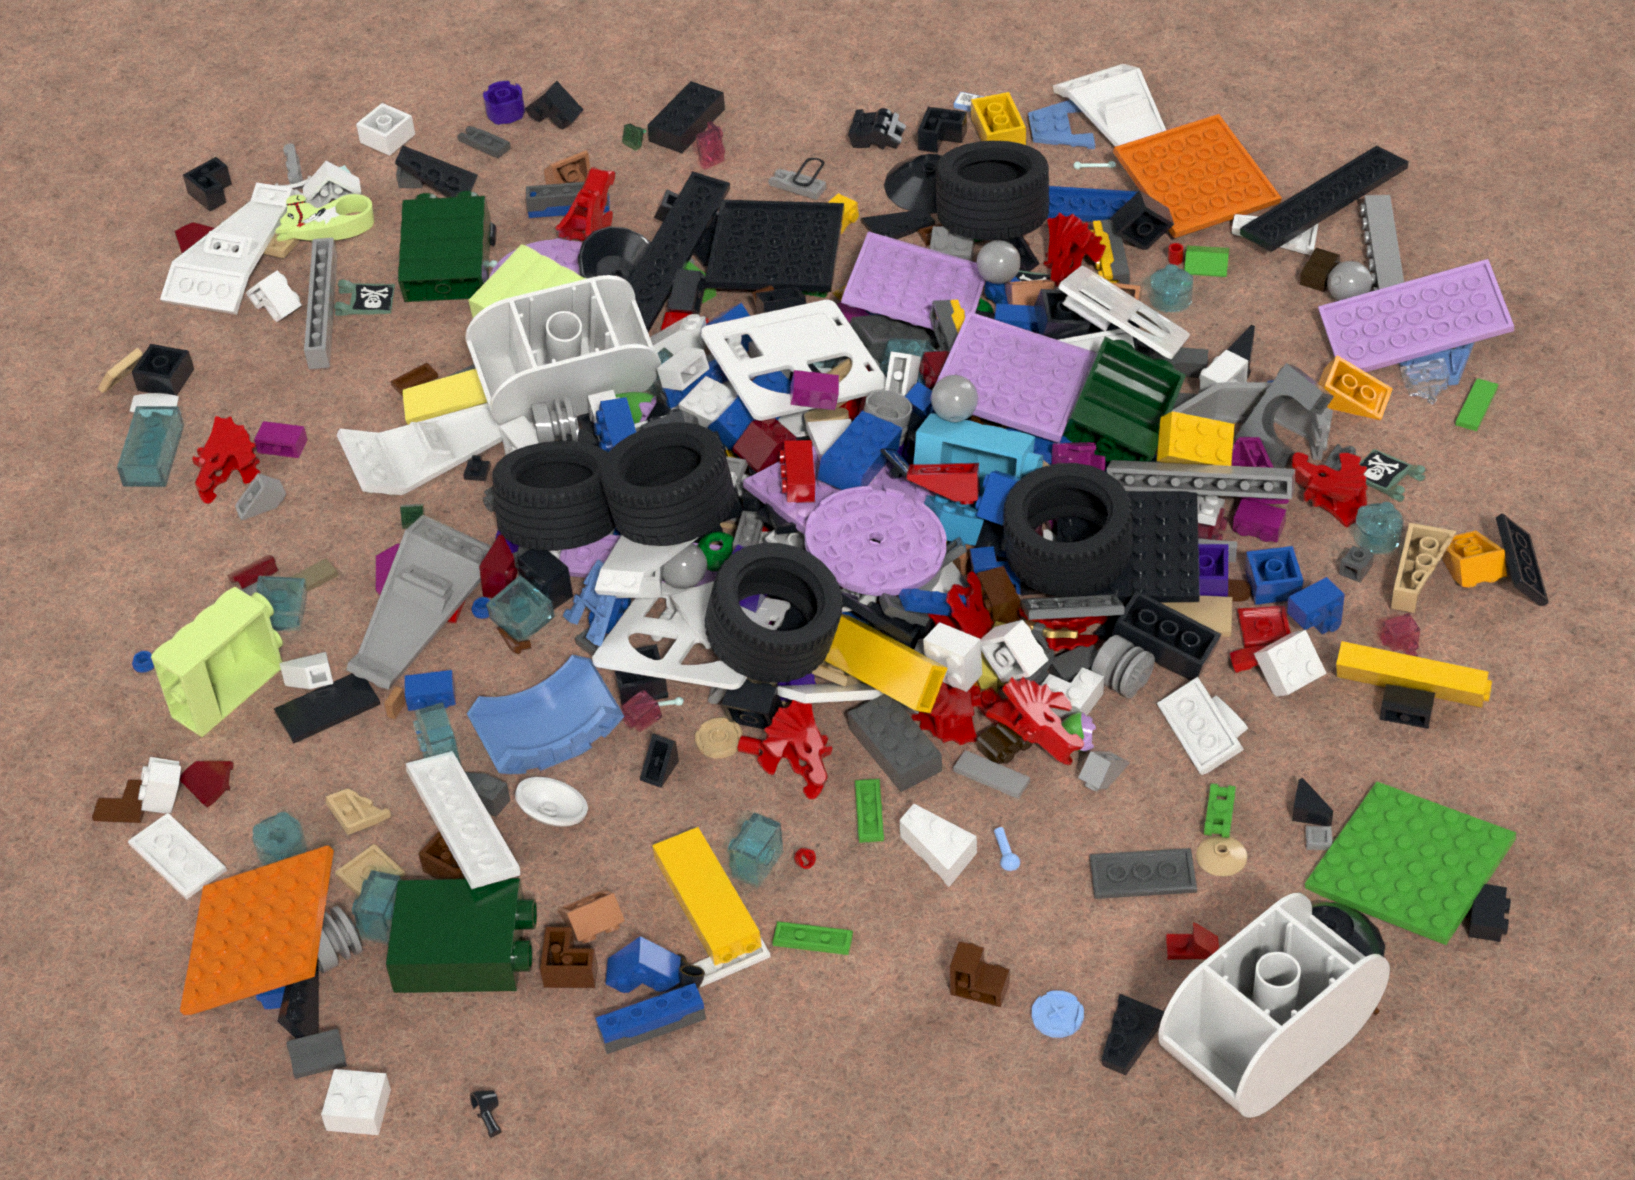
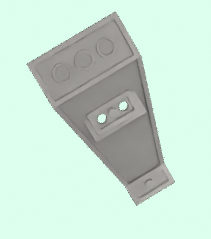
[346,515,491,690]

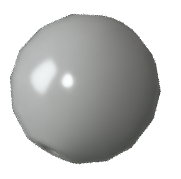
[977,240,1021,284]
[1327,260,1372,301]
[931,375,978,422]
[661,543,707,589]

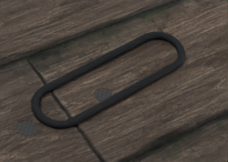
[793,158,825,186]

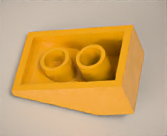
[1318,355,1393,420]
[1442,530,1507,588]

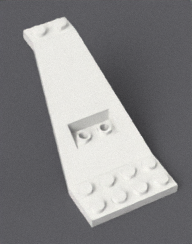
[1053,64,1166,147]
[160,183,295,315]
[595,472,737,598]

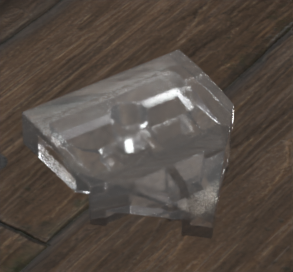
[1400,358,1450,404]

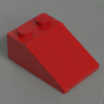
[907,463,980,504]

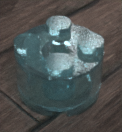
[1150,264,1193,313]
[1354,502,1403,555]
[253,812,307,866]

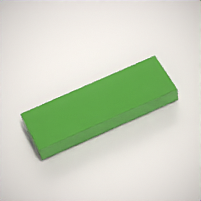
[1456,378,1498,431]
[855,779,884,843]
[772,921,853,955]

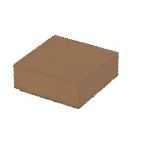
[384,686,406,719]

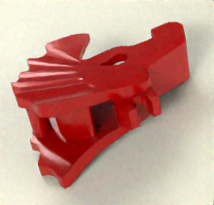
[555,167,615,241]
[1044,212,1106,288]
[192,416,261,504]
[1292,452,1368,527]
[928,571,994,639]
[1019,608,1110,651]
[986,676,1084,765]
[911,682,982,745]
[757,700,833,799]

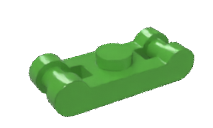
[1204,783,1236,838]

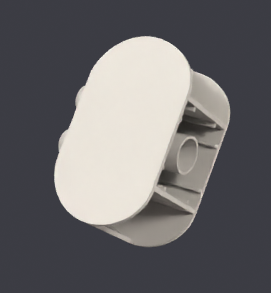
[465,275,661,425]
[1158,893,1390,1118]

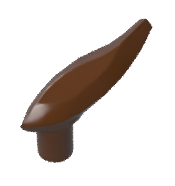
[497,626,531,654]

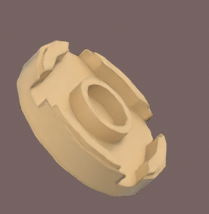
[804,407,849,425]
[695,718,743,759]

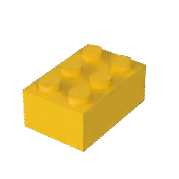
[971,92,1026,145]
[1157,411,1235,466]

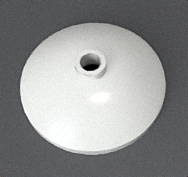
[515,777,588,827]

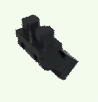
[848,108,906,149]

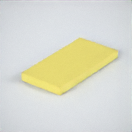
[403,369,487,425]

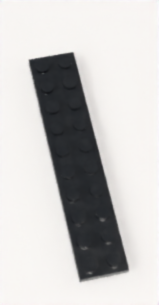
[1240,145,1409,252]
[628,171,730,332]

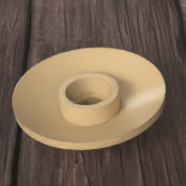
[1196,836,1247,876]

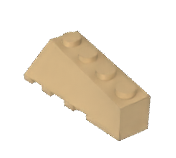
[1391,523,1456,613]

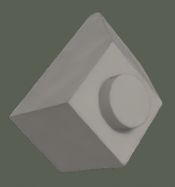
[235,473,286,520]
[1078,751,1130,791]

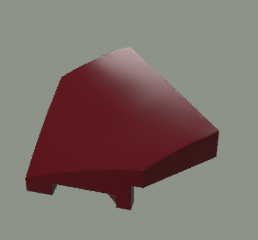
[175,222,215,253]
[227,555,279,589]
[179,761,234,808]

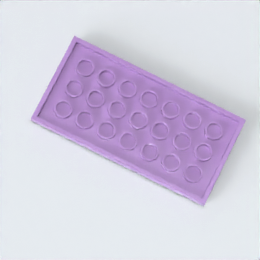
[1318,259,1514,372]

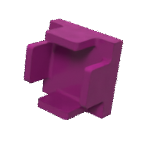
[1052,442,1105,471]

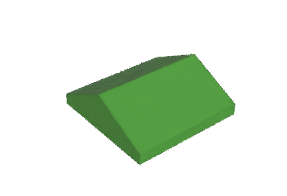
[1184,245,1229,277]

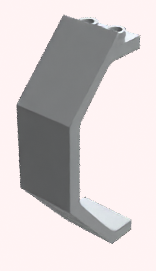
[1172,382,1333,460]

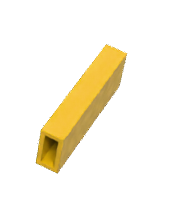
[824,614,948,713]
[1336,641,1492,708]
[652,827,762,966]

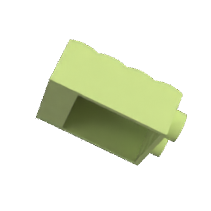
[468,244,586,318]
[151,587,283,737]

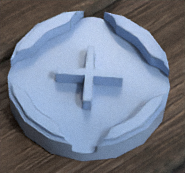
[1032,990,1084,1038]

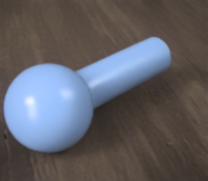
[994,827,1020,871]

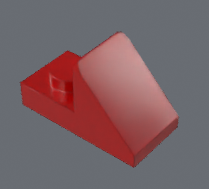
[1166,922,1219,960]

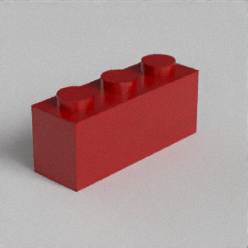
[779,440,815,503]

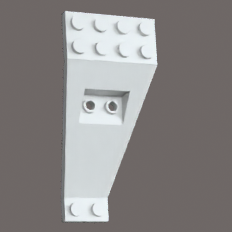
[337,403,503,495]

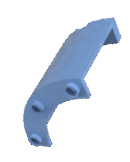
[467,655,624,774]

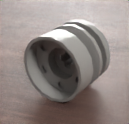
[863,390,912,446]
[531,397,579,443]
[1092,635,1155,698]
[318,906,362,974]

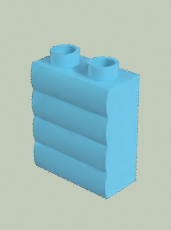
[914,413,1043,511]

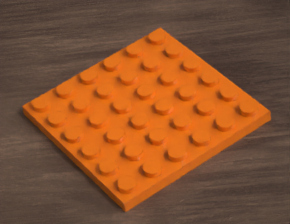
[1113,114,1282,238]
[180,845,334,1015]

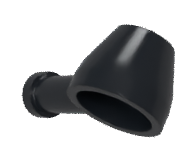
[677,954,705,989]
[470,1090,502,1138]

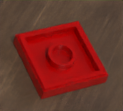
[1237,605,1291,648]

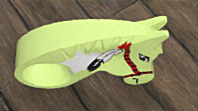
[275,194,374,241]

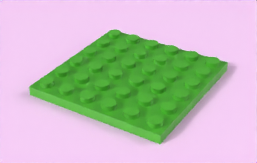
[1305,782,1516,945]

